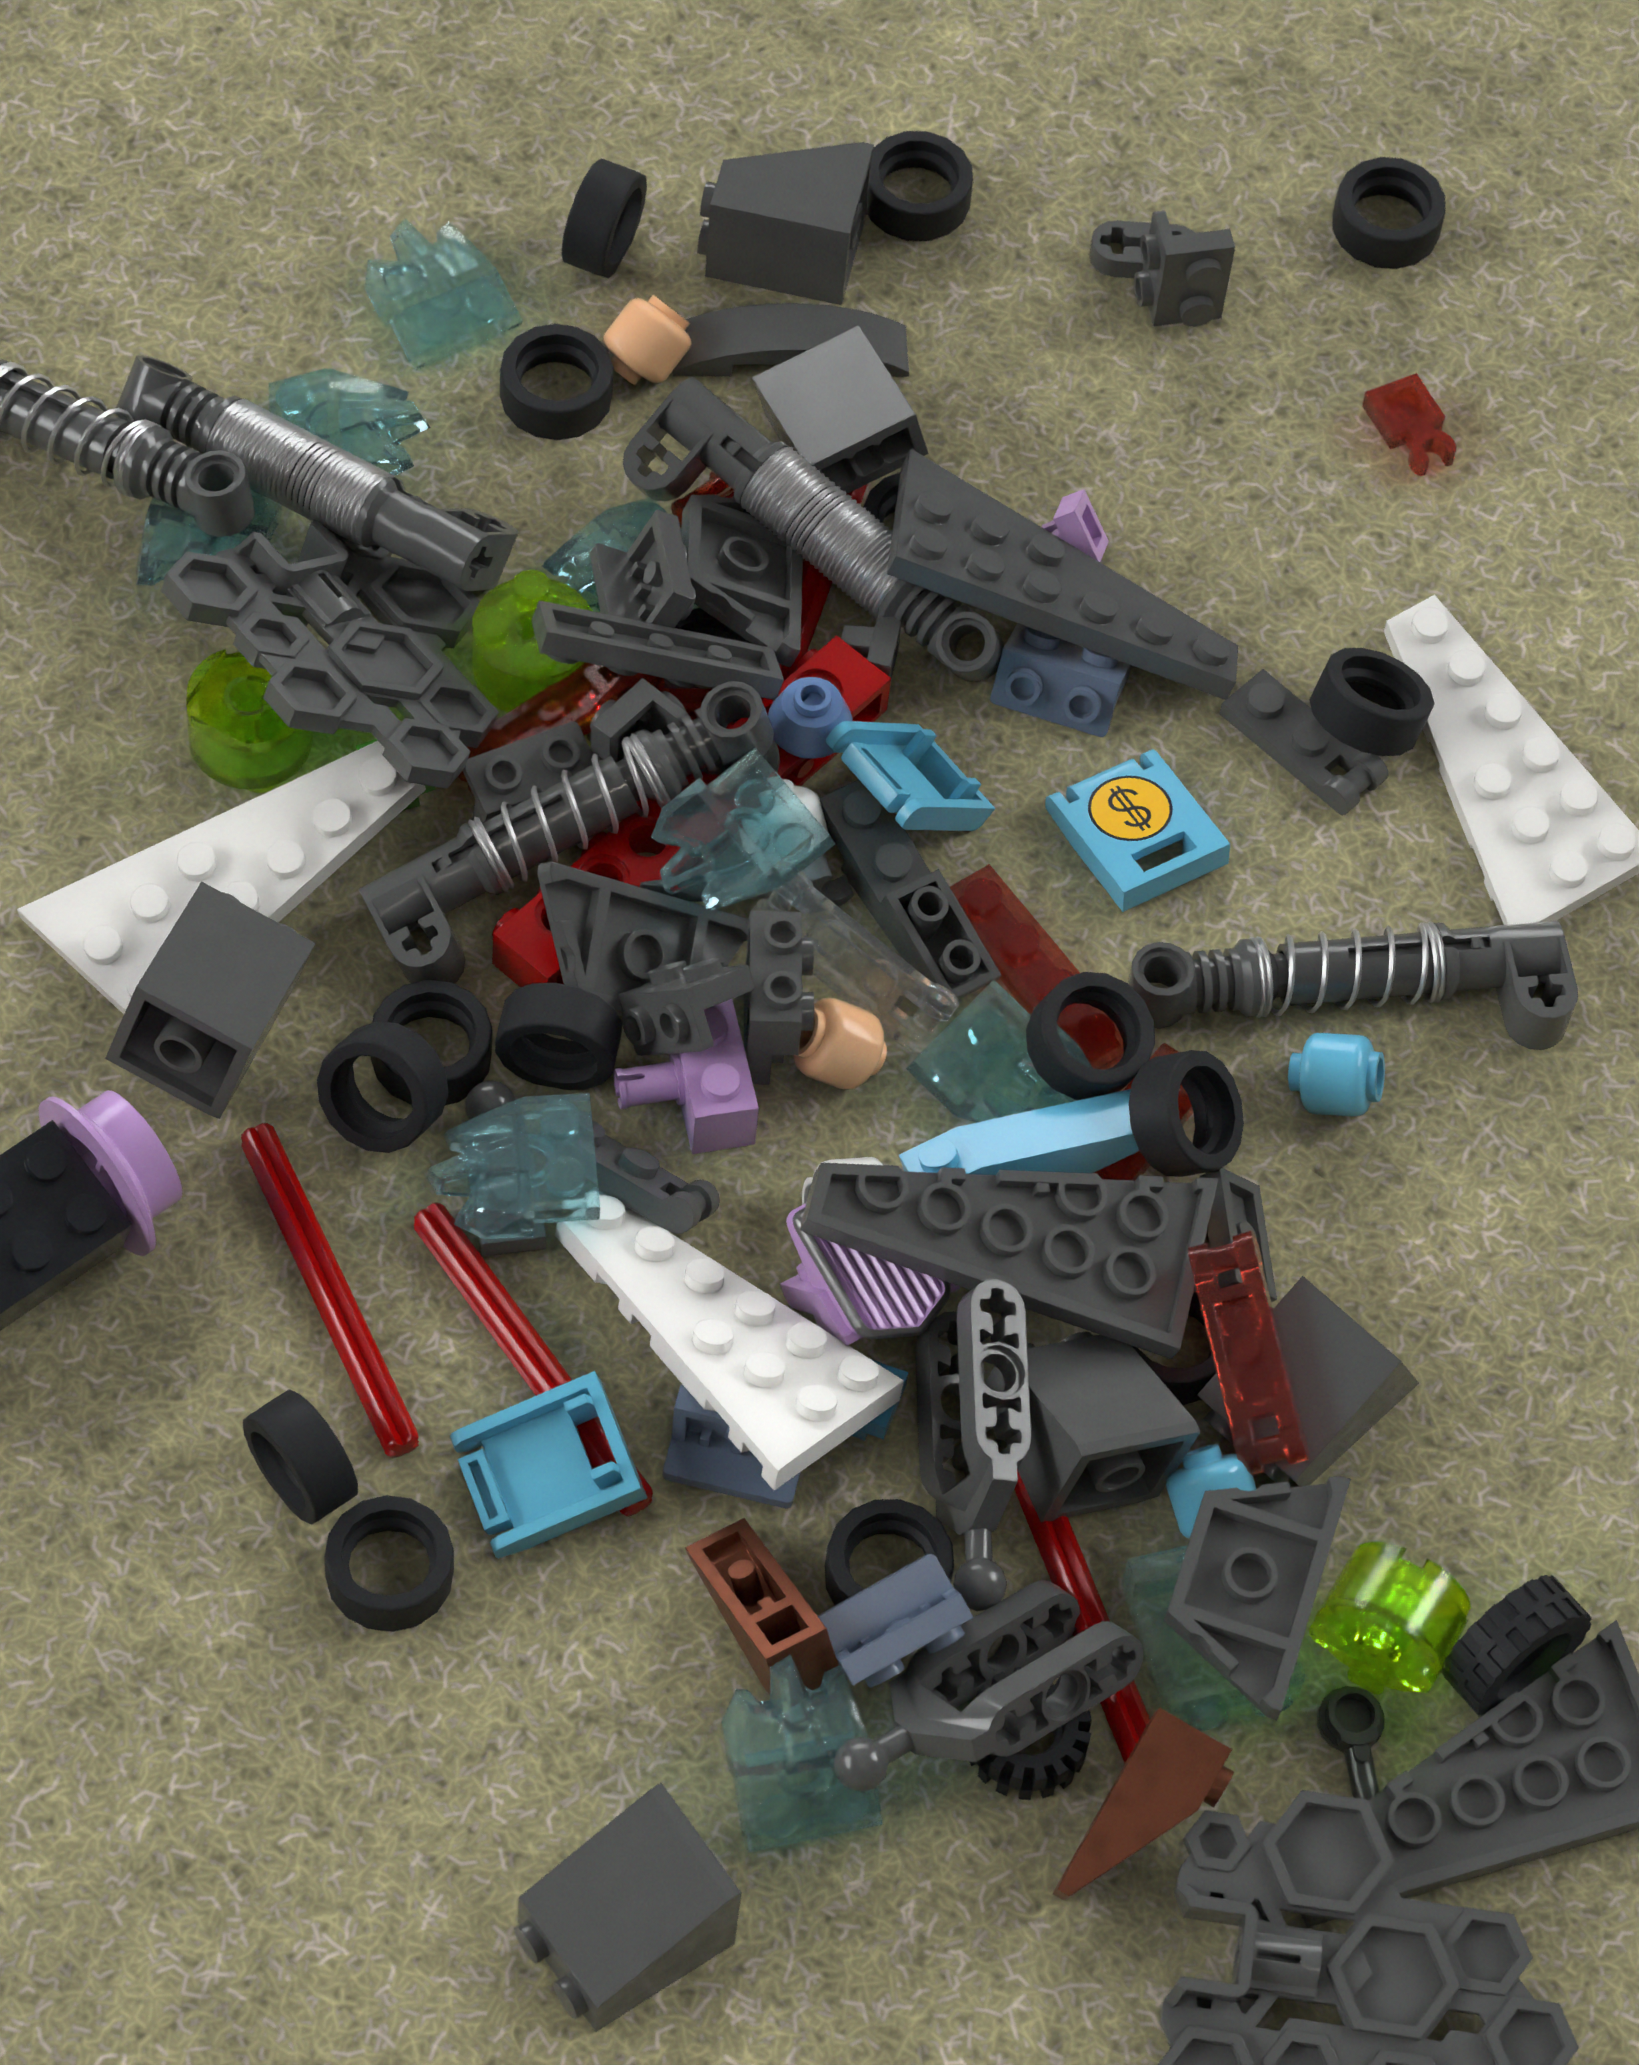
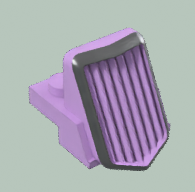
[780,1203,960,1345]

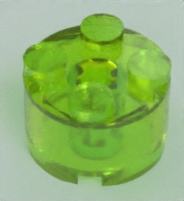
[471,569,593,716]
[186,649,313,793]
[1308,1542,1471,1695]

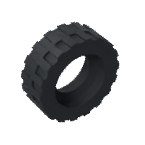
[1442,1575,1592,1716]

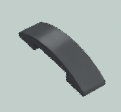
[673,303,909,377]

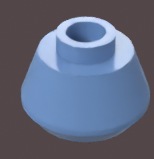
[768,677,853,759]

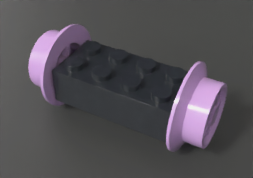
[0,1090,182,1331]

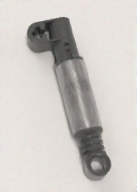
[116,355,519,591]
[623,377,1004,682]

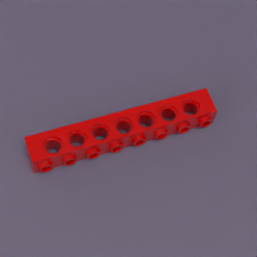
[492,635,891,988]

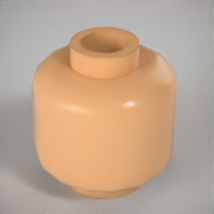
[603,295,691,386]
[793,998,887,1089]

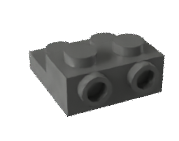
[744,910,814,1085]

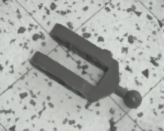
[915,1279,1031,1611]
[834,1580,1144,1792]

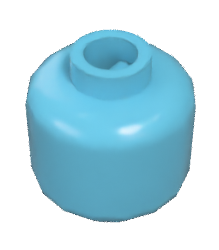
[1288,1033,1385,1117]
[1166,1444,1257,1539]

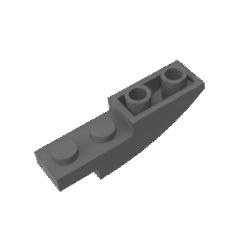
[819,779,1002,1006]

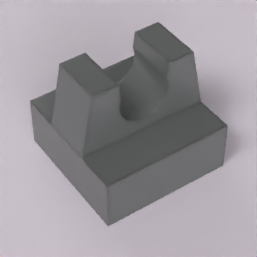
[841,614,902,679]

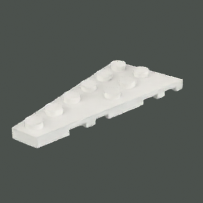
[1384,595,1639,925]
[17,741,426,1014]
[555,1190,904,1491]

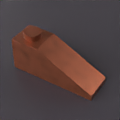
[685,1518,846,1717]
[1052,1707,1234,1901]

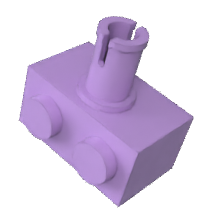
[613,999,759,1154]

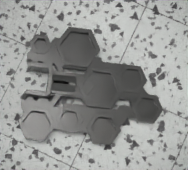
[161,519,499,789]
[1158,1790,1579,2065]

